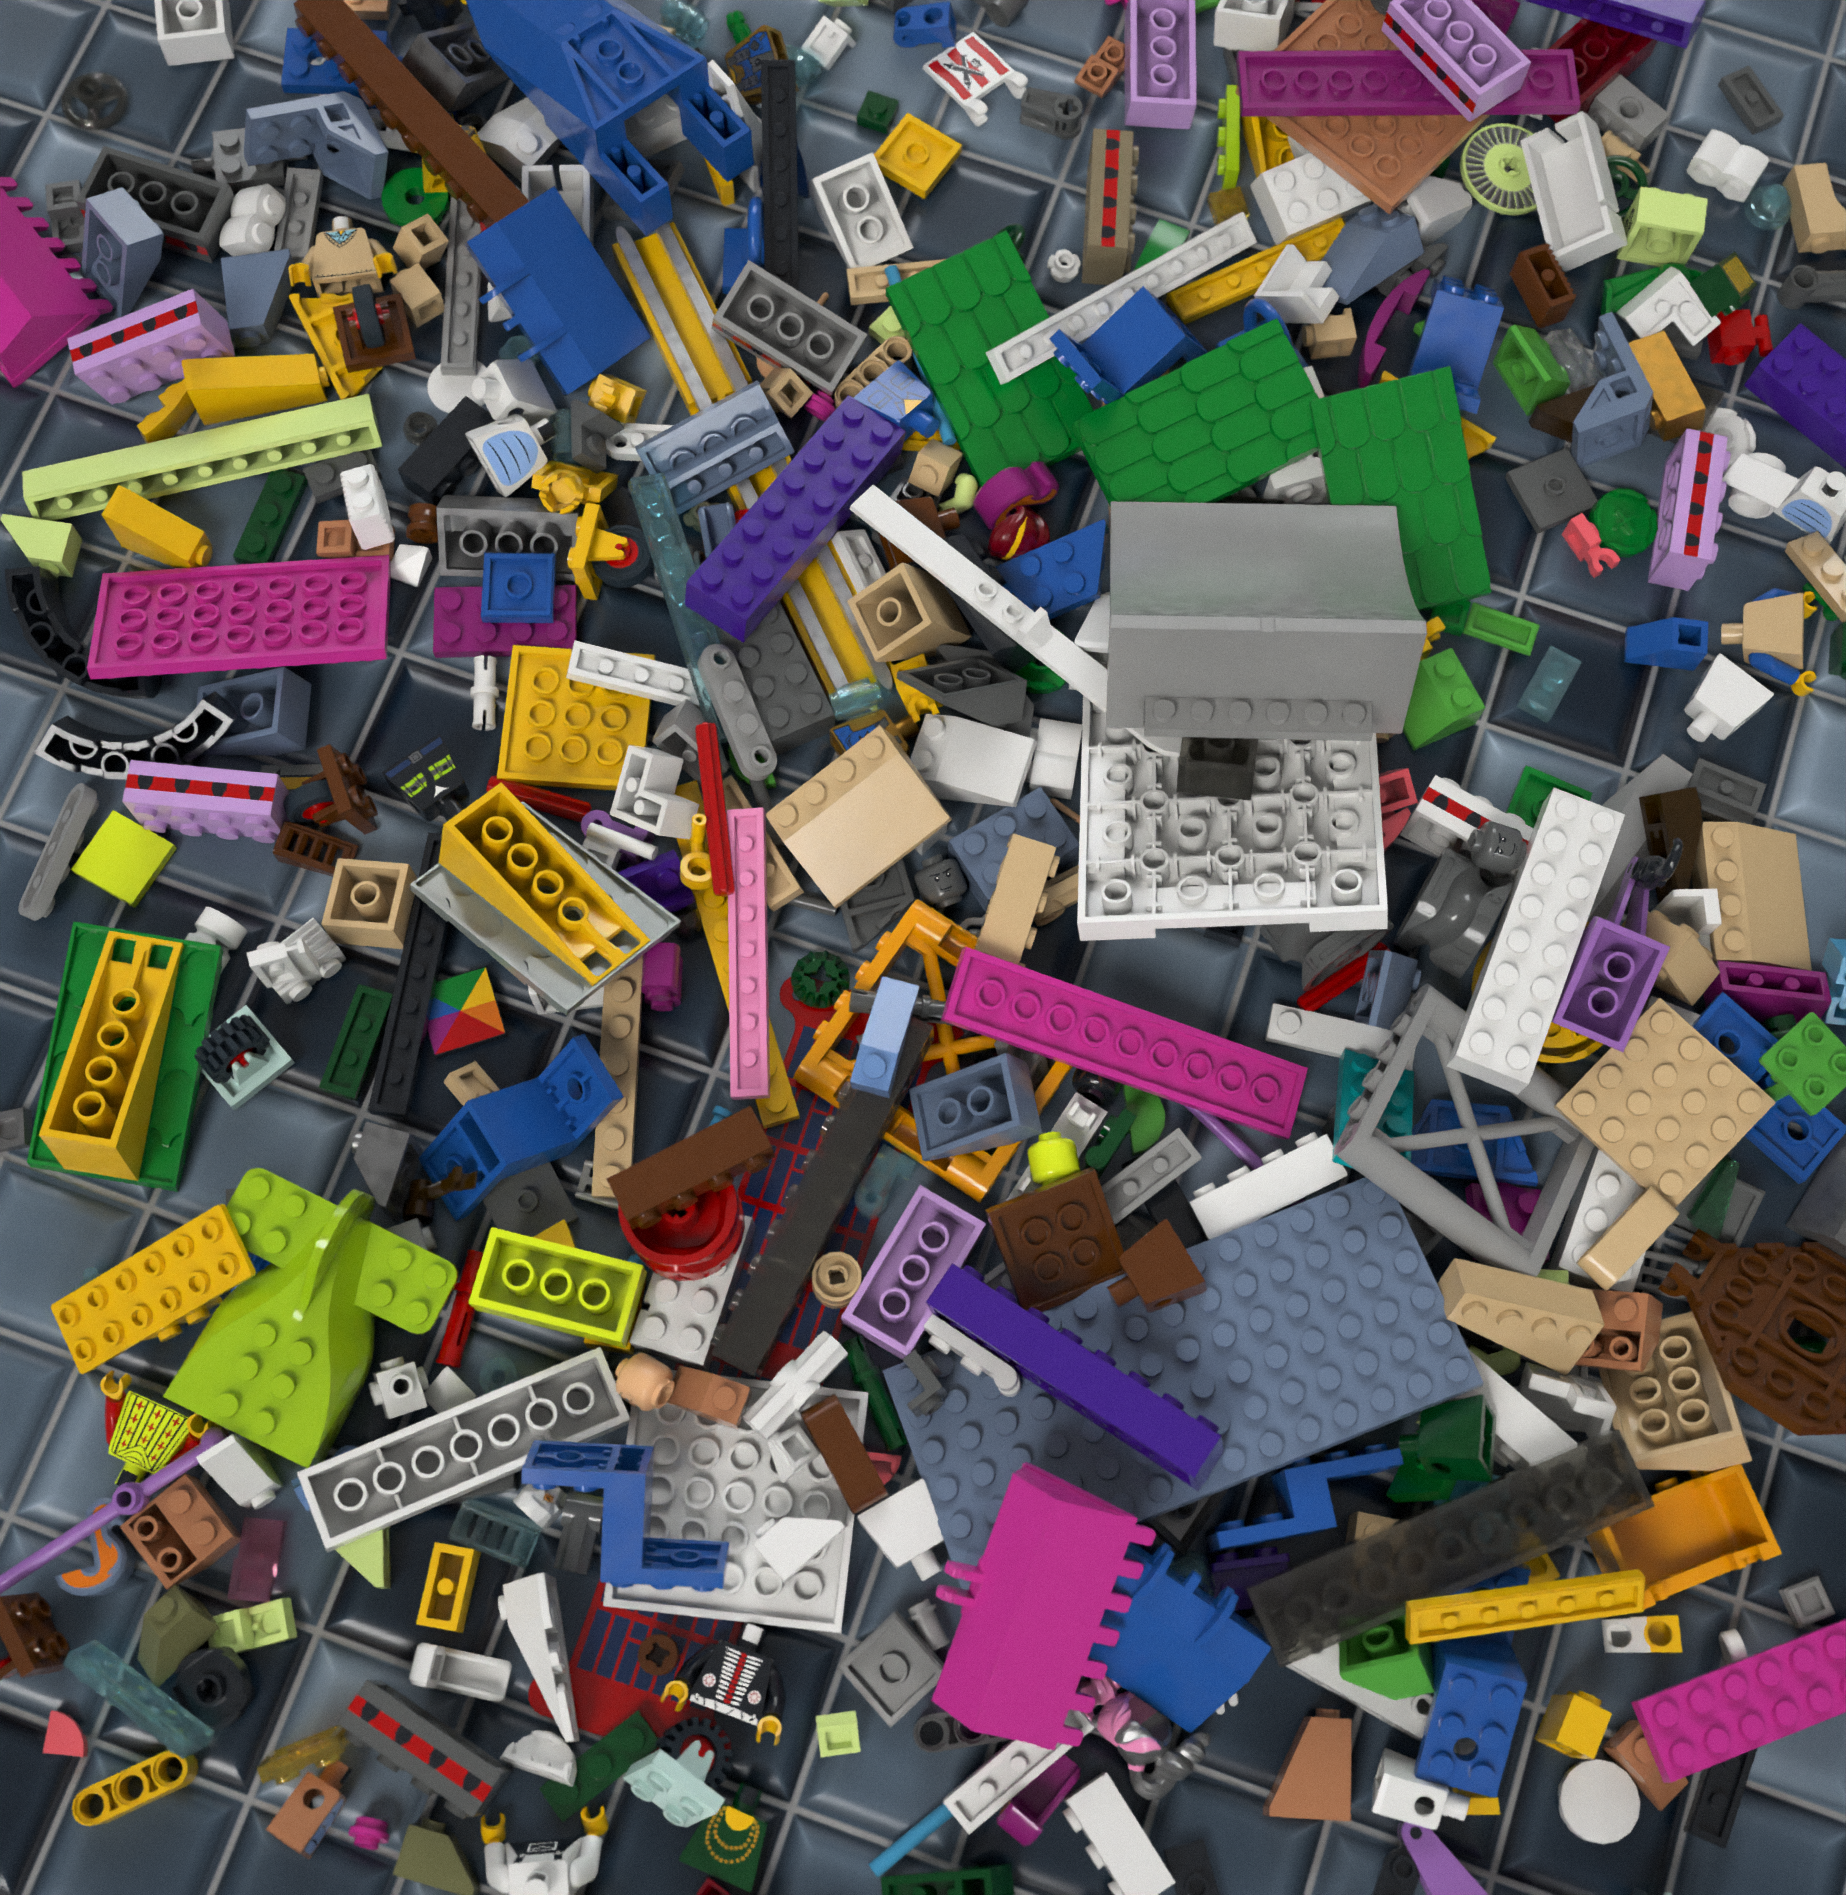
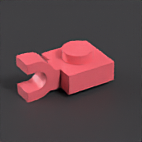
[1562,513,1621,578]

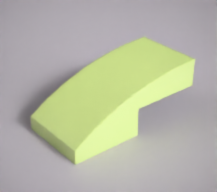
[208,1597,297,1654]

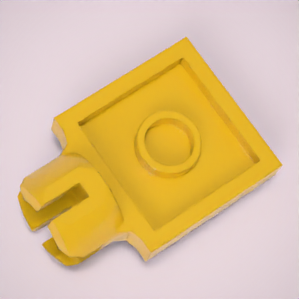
[531,460,618,515]

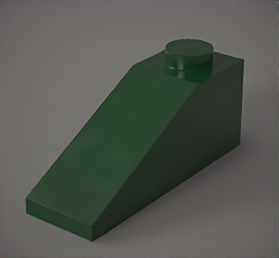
[881,1863,1015,1895]

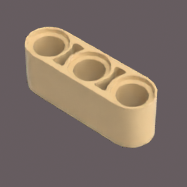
[835,336,912,409]
[1576,1186,1680,1291]

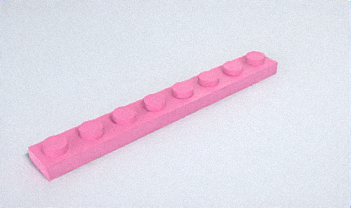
[727,807,770,1100]

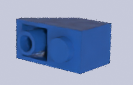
[1624,617,1708,671]

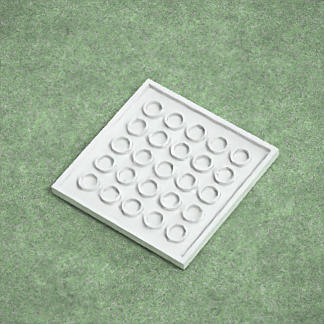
[603,1370,868,1633]

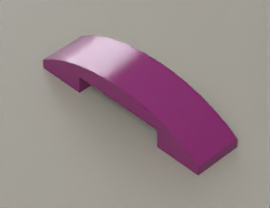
[1358,269,1431,388]

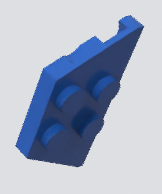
[996,519,1109,620]
[1411,1099,1538,1186]

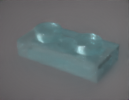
[1516,645,1582,723]

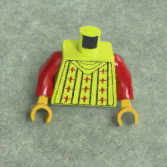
[100,1370,218,1486]

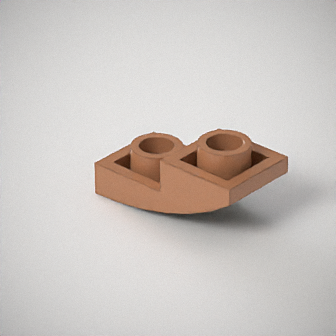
[1074,35,1125,98]

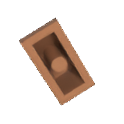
[666,1365,752,1430]
[1601,1720,1689,1811]

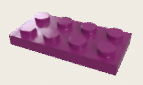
[433,585,577,658]

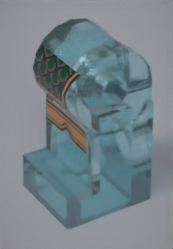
[855,1144,916,1219]

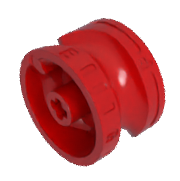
[618,1184,745,1281]

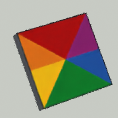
[427,966,508,1059]

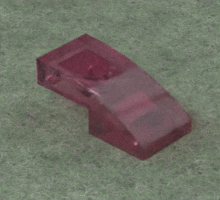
[227,1517,287,1603]

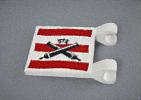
[923,32,1028,126]

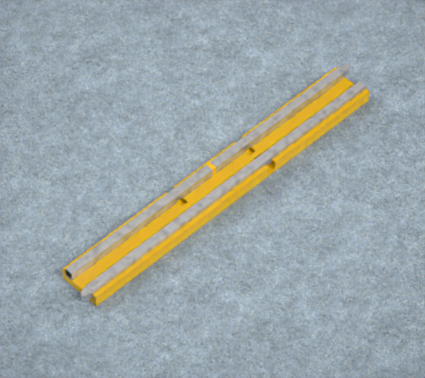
[612,221,895,708]

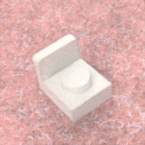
[800,16,857,71]

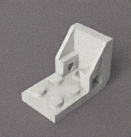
[1261,366,1328,505]

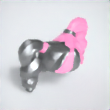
[1076,1675,1211,1800]

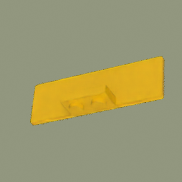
[51,1204,256,1374]

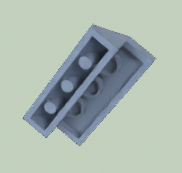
[635,380,795,518]

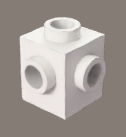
[369,1356,429,1419]

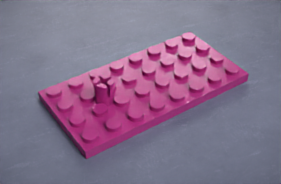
[87,555,391,679]

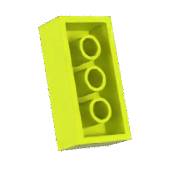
[469,1227,647,1348]

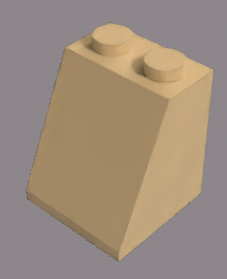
[847,562,972,662]

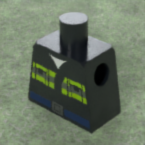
[382,734,470,822]

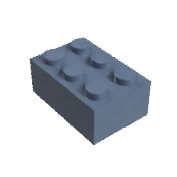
[947,787,1079,913]

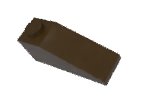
[1639,787,1703,903]

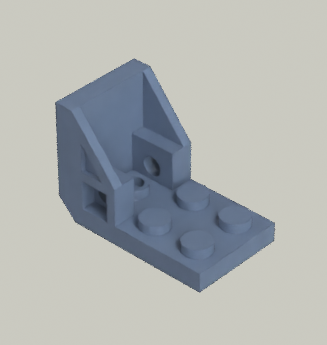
[244,91,388,200]
[1571,312,1653,468]

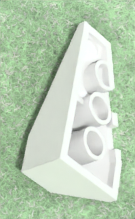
[707,60,763,192]
[477,98,562,182]
[498,1572,580,1743]

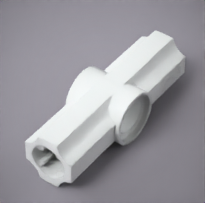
[743,1331,848,1441]

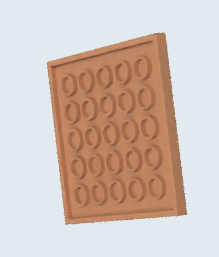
[1235,0,1490,215]

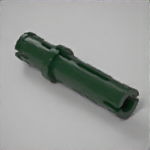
[841,1335,908,1452]

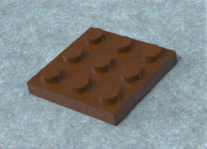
[985,1167,1124,1312]

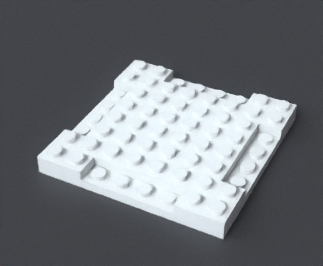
[1077,695,1388,941]

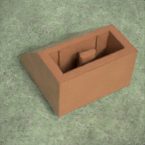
[1574,1288,1663,1372]
[120,1474,244,1590]

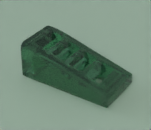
[1686,1154,1740,1239]

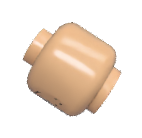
[614,1352,675,1412]

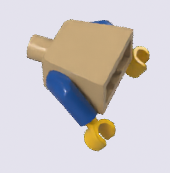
[1721,588,1817,696]

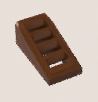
[273,821,359,877]

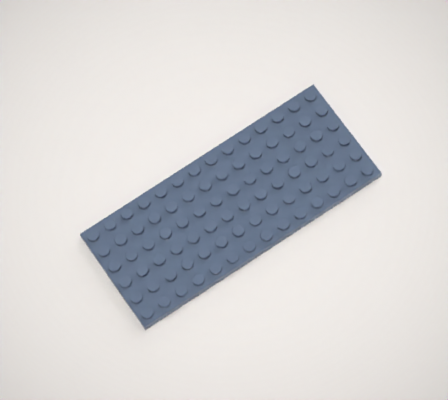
[883,1177,1484,1590]

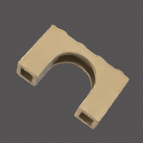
[1782,163,1846,253]

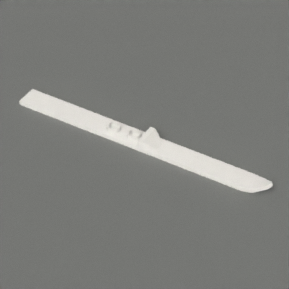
[850,485,1198,758]

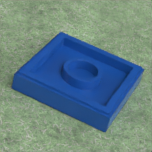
[481,553,557,623]

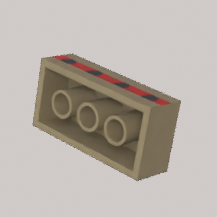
[1081,128,1139,285]

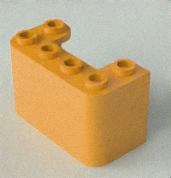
[1580,1464,1782,1609]

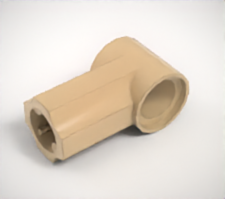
[1033,865,1079,926]

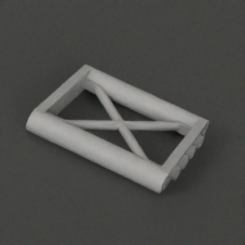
[1334,984,1595,1277]

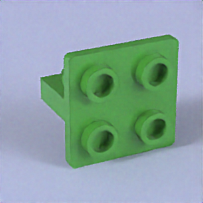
[1759,1012,1846,1116]

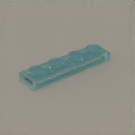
[63,1640,215,1759]

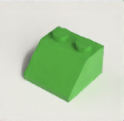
[1492,324,1571,416]
[1403,648,1486,750]
[1338,1599,1434,1700]

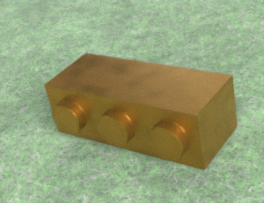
[1629,330,1706,442]

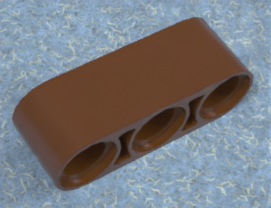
[800,1394,888,1515]

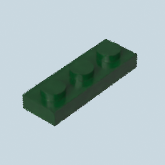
[233,469,308,564]
[319,984,393,1101]
[539,1710,659,1822]

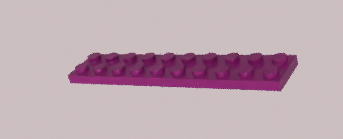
[1236,49,1581,117]

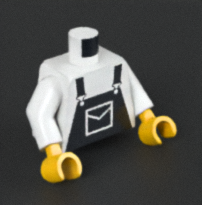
[481,1806,608,1895]

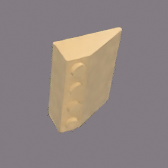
[765,725,952,908]
[1692,822,1812,971]
[1599,1311,1753,1471]

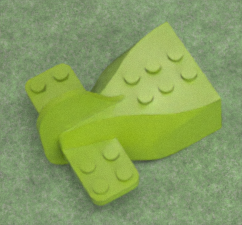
[163,1168,458,1468]

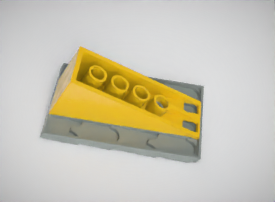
[410,782,681,1015]

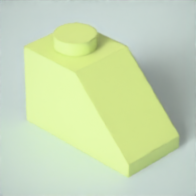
[1,514,82,578]
[335,1526,391,1589]

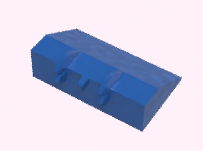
[465,186,651,395]
[1088,1542,1272,1733]

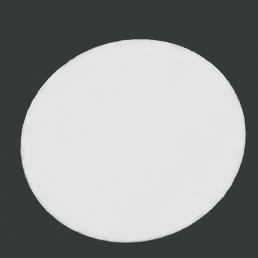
[427,361,487,413]

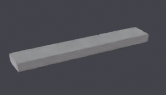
[440,196,482,376]

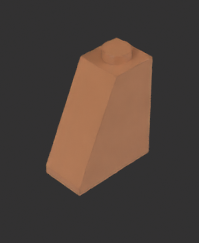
[1263,1709,1352,1821]

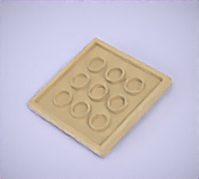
[1554,997,1776,1208]

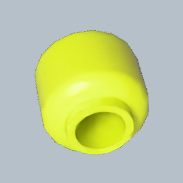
[1027,1132,1080,1186]

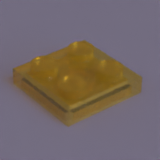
[257,1724,349,1785]

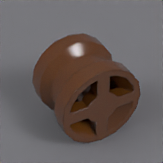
[406,503,438,544]
[638,1634,680,1676]

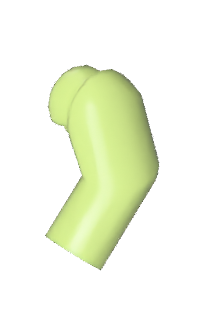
[938,473,978,514]
[1467,1344,1521,1376]

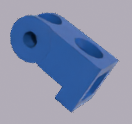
[893,1,957,48]

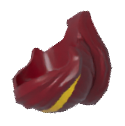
[987,505,1050,560]

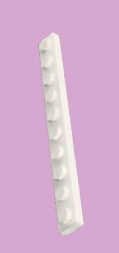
[985,212,1257,384]

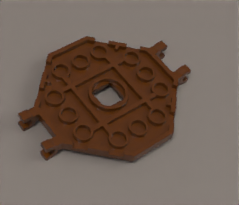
[1658,1226,1846,1436]

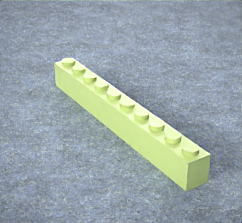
[22,394,382,521]

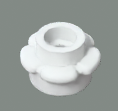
[1048,250,1081,283]

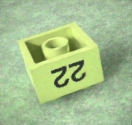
[1617,187,1708,267]

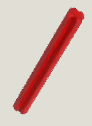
[695,722,735,897]

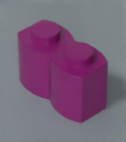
[641,942,683,1011]

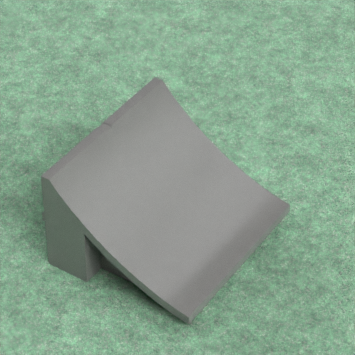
[1106,502,1427,741]

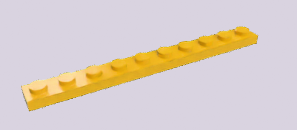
[674,780,800,1129]

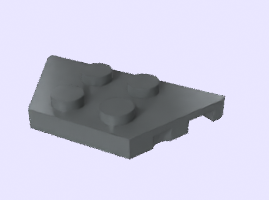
[840,859,915,953]

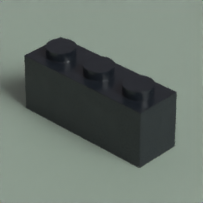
[398,396,495,506]

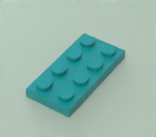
[1332,1049,1414,1169]

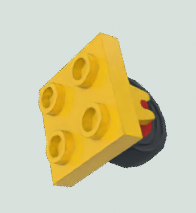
[568,503,654,600]

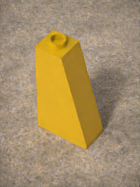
[181,354,330,426]

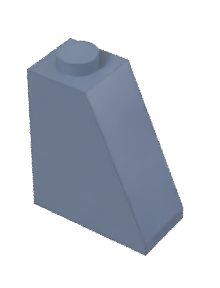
[221,249,295,348]

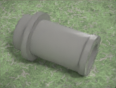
[907,1598,950,1651]

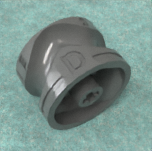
[1393,847,1513,979]
[1260,919,1394,991]

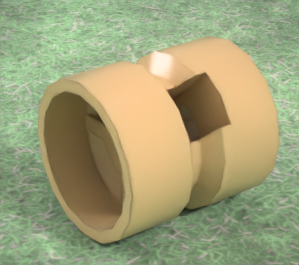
[812,1252,862,1309]

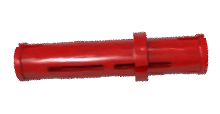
[436,1250,483,1369]

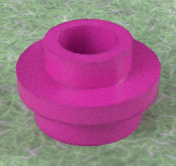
[804,391,836,421]
[348,1816,390,1850]

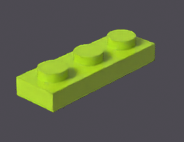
[1216,85,1240,190]

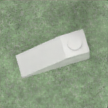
[196,1435,283,1509]

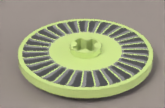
[1460,123,1537,215]

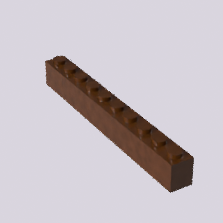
[293,0,530,228]

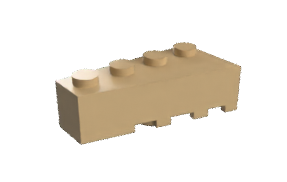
[974,833,1060,967]
[1437,1258,1605,1376]

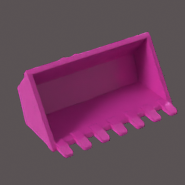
[0,177,113,388]
[931,1462,1156,1750]

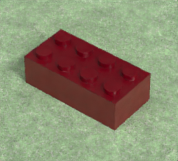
[1546,18,1658,123]

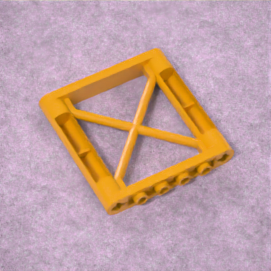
[793,899,1073,1203]

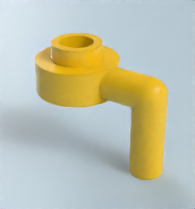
[680,813,712,890]

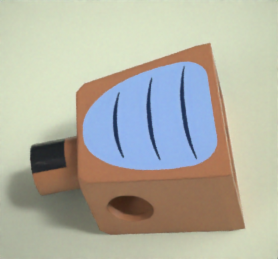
[266,1757,353,1860]

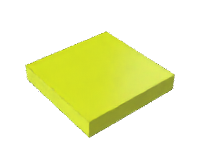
[71,810,177,908]

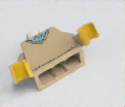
[288,216,398,298]

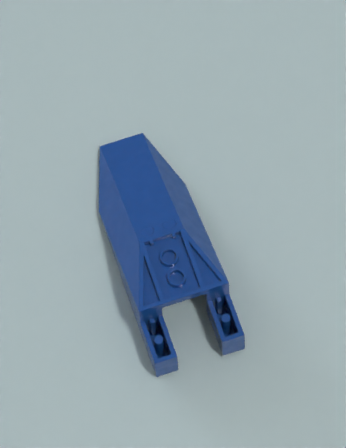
[466,0,754,236]

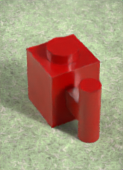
[1707,309,1773,365]

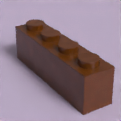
[607,1106,775,1229]

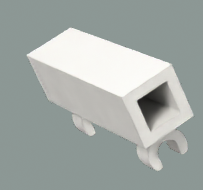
[1006,1092,1108,1201]

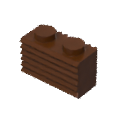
[1510,243,1576,328]

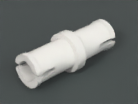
[470,655,499,731]

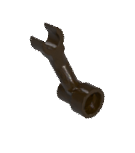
[402,1166,477,1224]

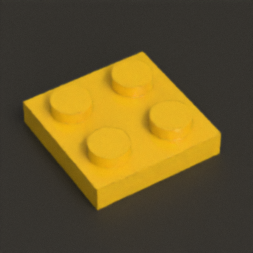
[874,112,962,199]

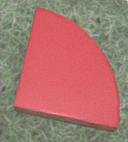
[867,1452,902,1485]
[43,1710,88,1757]

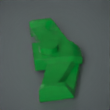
[1601,263,1738,315]

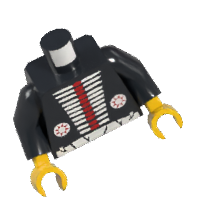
[660,1622,786,1746]

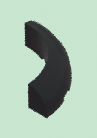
[5,566,162,699]
[34,691,237,780]

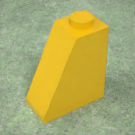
[101,485,213,569]

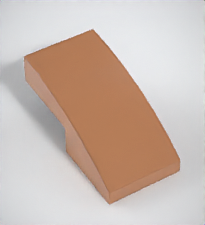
[316,520,395,562]

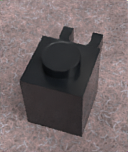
[397,0,464,30]

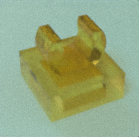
[1207,186,1250,226]

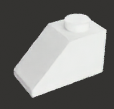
[753,1517,845,1583]

